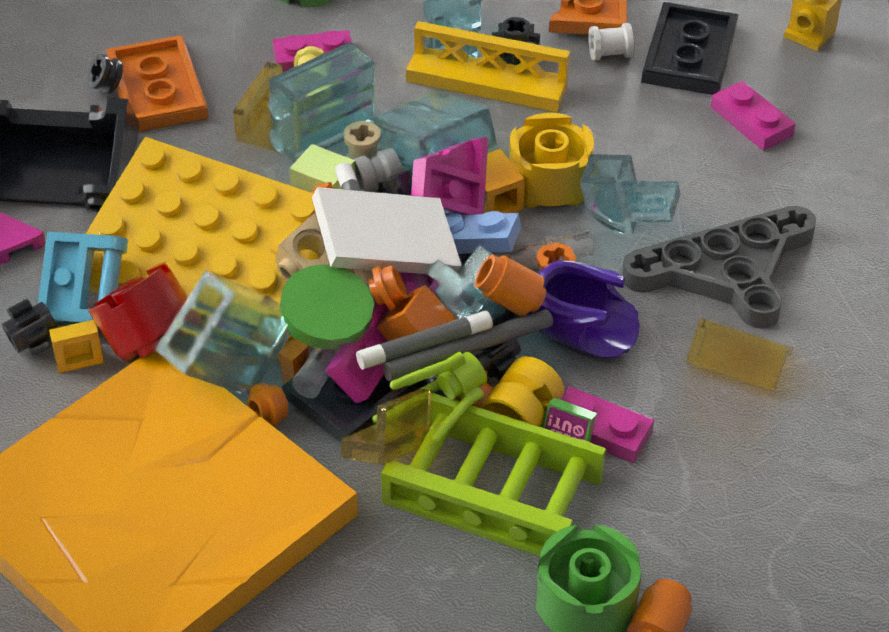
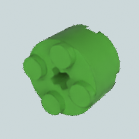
[536,524,641,632]

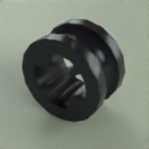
[87,54,123,94]

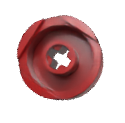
[88,262,199,362]

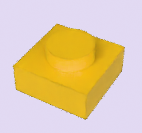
[49,320,104,373]

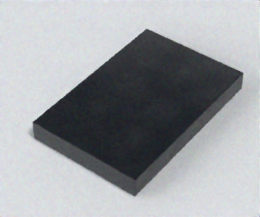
[641,2,739,95]

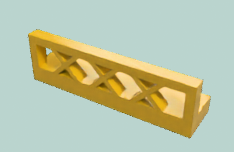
[406,21,570,113]

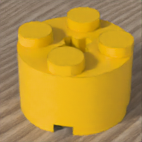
[509,113,594,208]

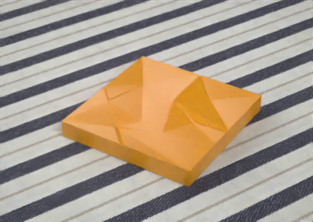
[0,341,358,632]

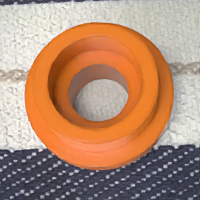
[368,265,408,310]
[247,383,288,428]

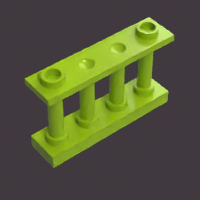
[381,391,606,557]

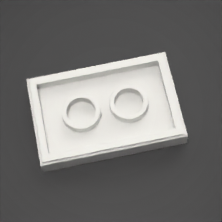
[312,187,462,276]

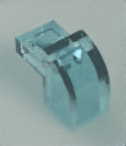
[423,0,481,58]
[580,154,681,234]
[427,245,507,322]

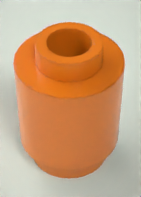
[474,254,546,317]
[627,579,692,632]

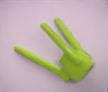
[372,351,487,443]

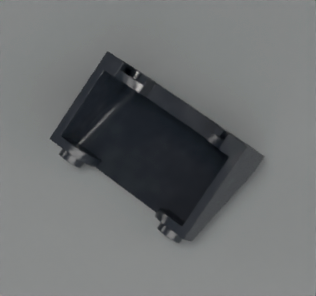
[0,98,139,212]

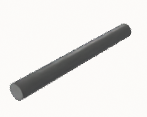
[382,309,553,381]

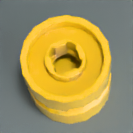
[480,356,564,427]

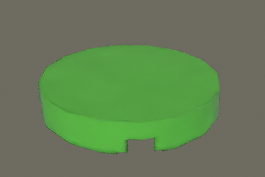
[279,264,374,350]

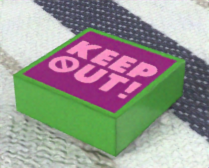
[542,397,598,442]

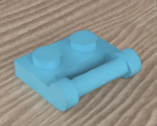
[38,232,128,327]

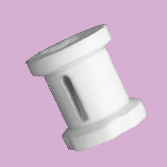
[589,23,634,61]

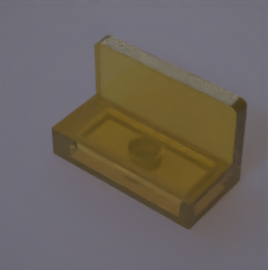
[233,62,311,152]
[686,318,794,390]
[341,389,431,465]

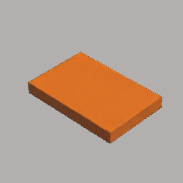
[106,35,209,132]

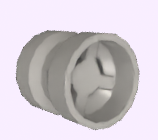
[352,148,403,193]

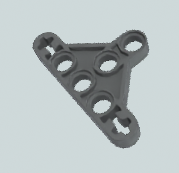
[622,206,816,329]

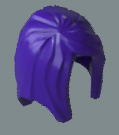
[527,261,640,358]

